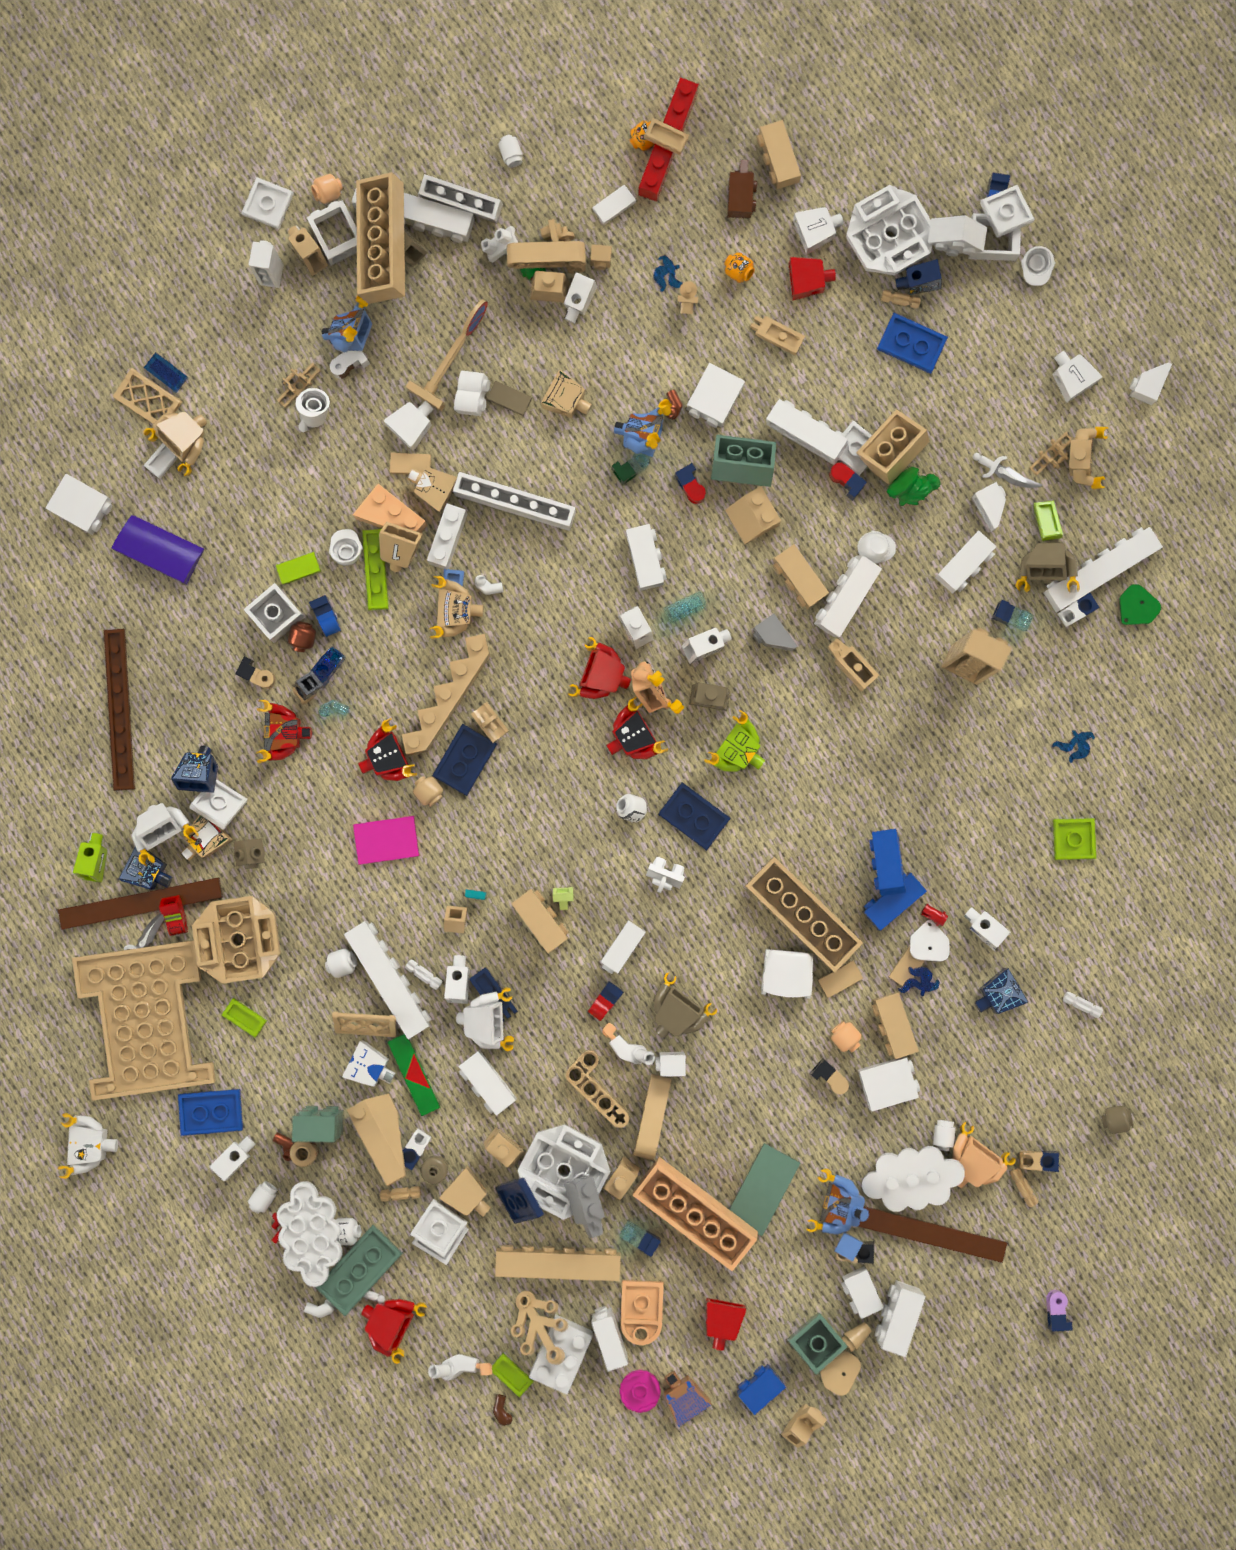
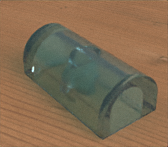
[663,591,706,624]

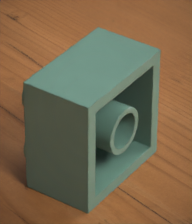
[786,1312,848,1375]

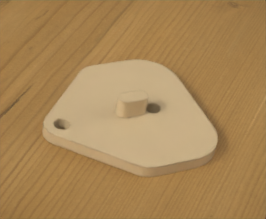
[820,1350,861,1396]

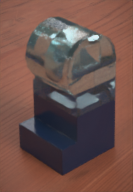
[991,600,1034,631]
[619,1221,661,1257]

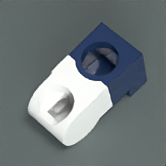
[1058,593,1100,627]
[403,1129,431,1171]

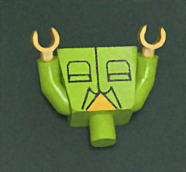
[704,710,765,772]

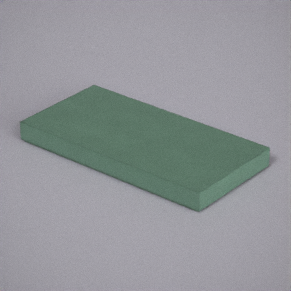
[729,1143,800,1236]
[315,1225,403,1316]

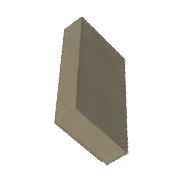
[487,381,532,416]

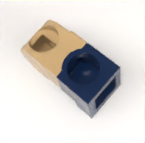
[1019,1150,1059,1172]

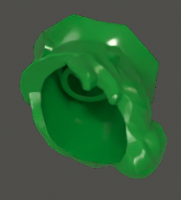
[886,466,941,506]

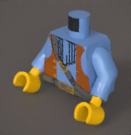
[322,295,372,353]
[614,399,672,457]
[807,1168,869,1235]

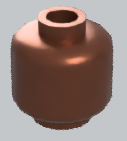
[288,621,316,652]

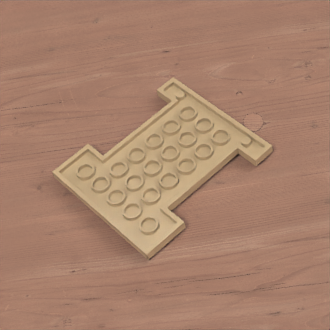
[72,940,216,1101]

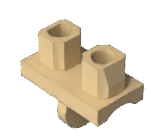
[540,219,575,242]
[677,281,698,314]
[471,702,509,743]

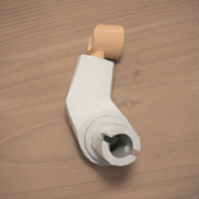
[602,1023,655,1065]
[428,1354,492,1381]

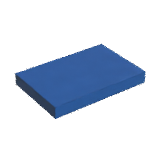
[876,312,948,374]
[178,1089,243,1136]

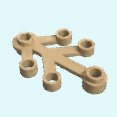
[511,1291,568,1365]

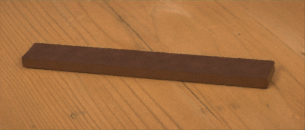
[104,629,135,791]
[58,877,223,930]
[858,1206,1007,1263]

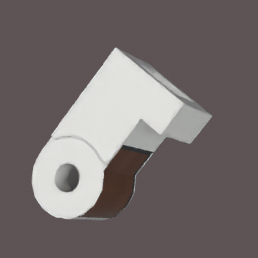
[330,351,370,379]

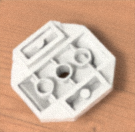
[846,185,932,275]
[518,1124,610,1219]

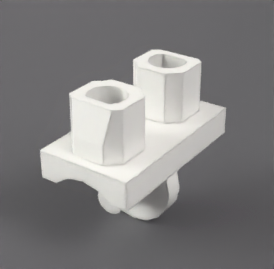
[481,226,518,263]
[646,857,685,893]

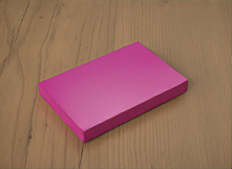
[353,816,419,865]

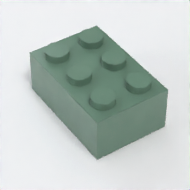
[711,435,776,487]
[292,1105,344,1142]

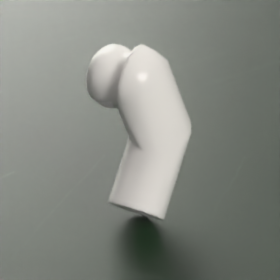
[475,575,503,595]
[304,1299,335,1318]

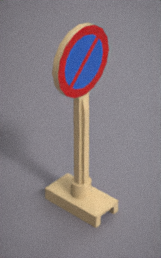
[406,299,488,412]

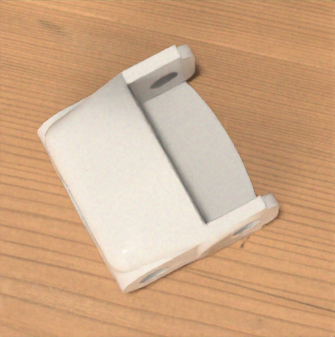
[761,949,813,999]

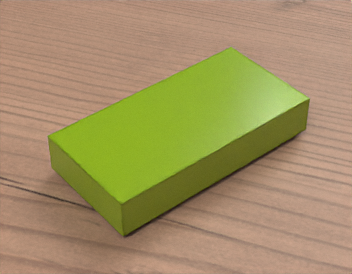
[1033,500,1063,541]
[276,552,321,585]
[222,998,268,1038]
[492,1353,534,1398]

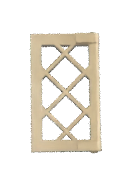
[112,368,182,424]
[332,1011,397,1037]

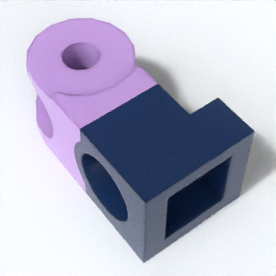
[1046,1290,1073,1332]

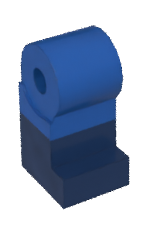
[987,172,1010,197]
[309,595,341,637]

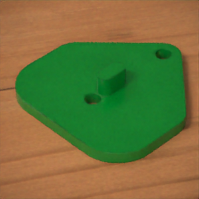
[1119,584,1161,625]

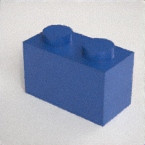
[737,1364,786,1415]

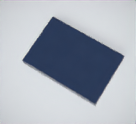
[432,724,497,796]
[658,782,731,851]
[495,1177,544,1224]

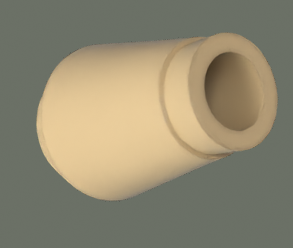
[841,1322,872,1352]

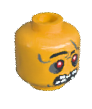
[630,120,655,151]
[724,252,755,283]

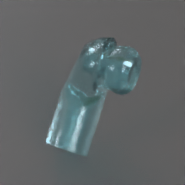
[319,700,350,717]

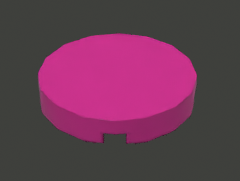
[619,1369,661,1413]

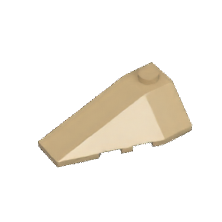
[347,1094,406,1186]

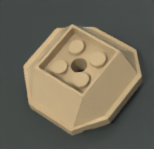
[192,896,281,984]

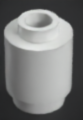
[498,135,523,168]
[933,1120,956,1151]
[248,1181,278,1214]

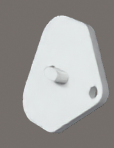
[910,920,950,962]

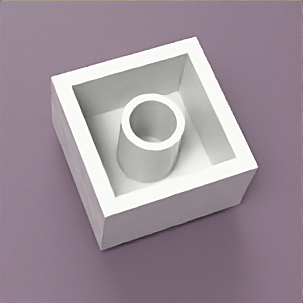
[928,215,987,256]
[244,583,305,643]

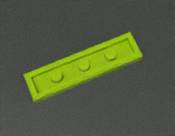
[362,529,389,611]

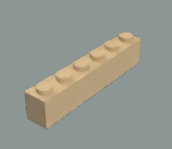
[495,1245,621,1281]

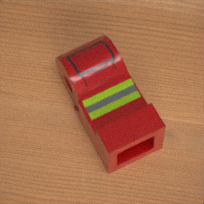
[159,895,188,936]

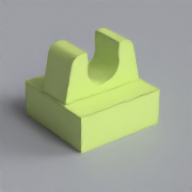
[553,887,574,910]

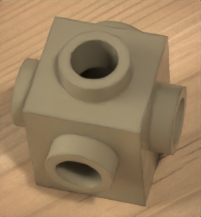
[233,838,265,869]

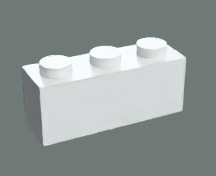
[249,240,284,288]
[427,503,467,570]
[626,524,667,591]
[935,530,997,594]
[459,1050,517,1116]

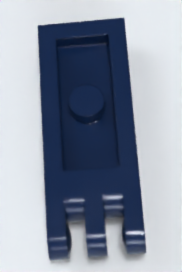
[469,967,518,1022]

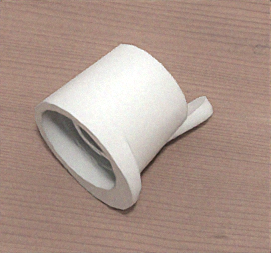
[295,388,330,432]

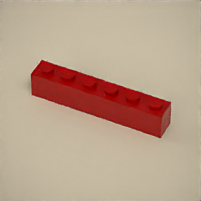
[638,77,699,202]

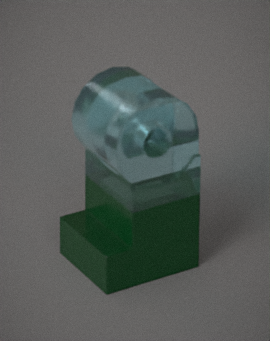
[611,453,650,485]

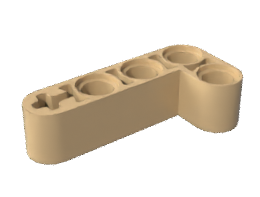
[507,241,586,273]
[566,1049,629,1128]
[633,1074,672,1160]

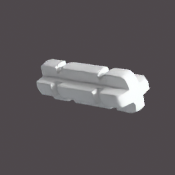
[405,960,442,990]
[1063,992,1103,1018]

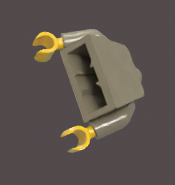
[1016,539,1080,593]
[654,972,717,1038]

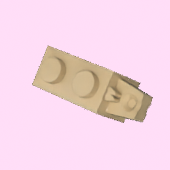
[827,639,879,692]

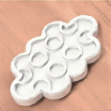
[862,1146,965,1212]
[277,1181,342,1287]

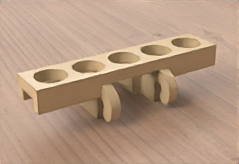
[277,362,321,408]
[1029,431,1073,476]

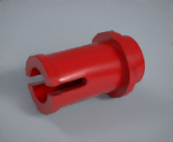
[921,904,948,926]

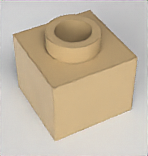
[590,244,612,270]
[444,906,467,933]

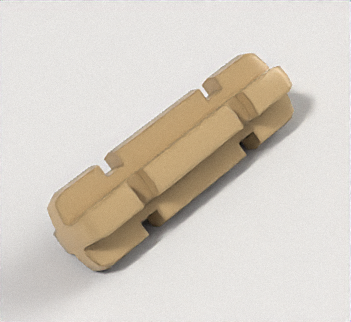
[881,290,921,309]
[1010,1168,1038,1207]
[380,1186,421,1202]

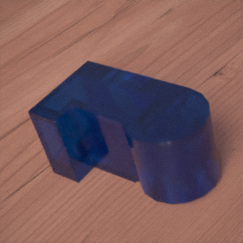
[311,646,346,688]

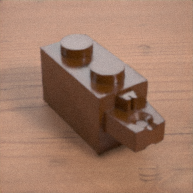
[727,159,757,219]

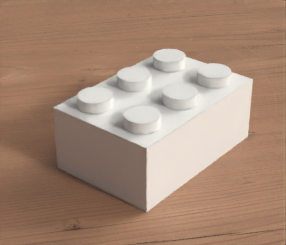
[874,1280,926,1357]
[529,1314,593,1395]

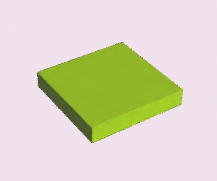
[1053,818,1097,860]

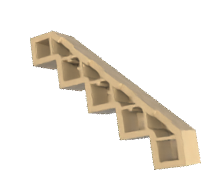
[402,634,490,756]

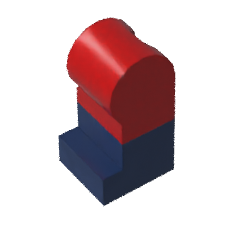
[674,463,706,504]
[829,463,867,501]
[587,981,624,1021]

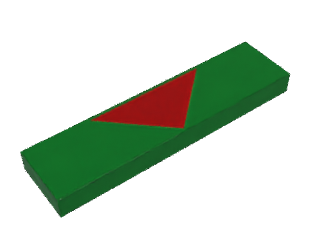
[388,1034,441,1117]

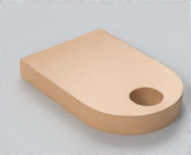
[621,1280,664,1345]

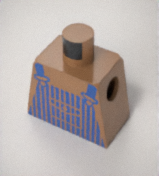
[664,1371,711,1427]

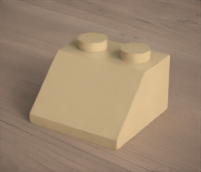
[725,486,781,545]

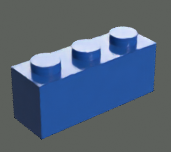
[869,828,906,896]
[862,872,927,931]

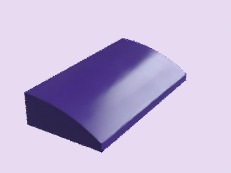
[111,515,204,585]

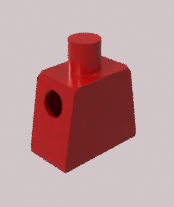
[789,257,836,300]
[706,1298,746,1351]

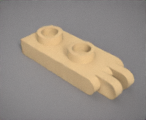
[750,316,805,356]

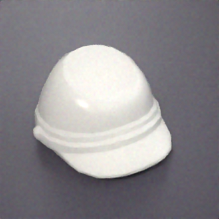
[1021,246,1055,286]
[329,529,363,566]
[857,530,896,564]

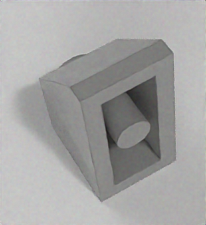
[752,614,797,651]

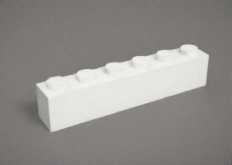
[352,189,475,243]
[453,472,576,531]
[1044,527,1163,613]
[344,921,431,1039]

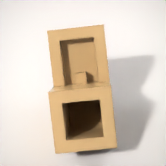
[781,1404,827,1448]

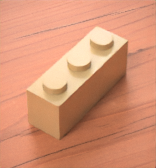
[757,120,801,189]
[773,544,829,610]
[871,992,919,1059]

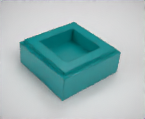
[465,889,487,900]

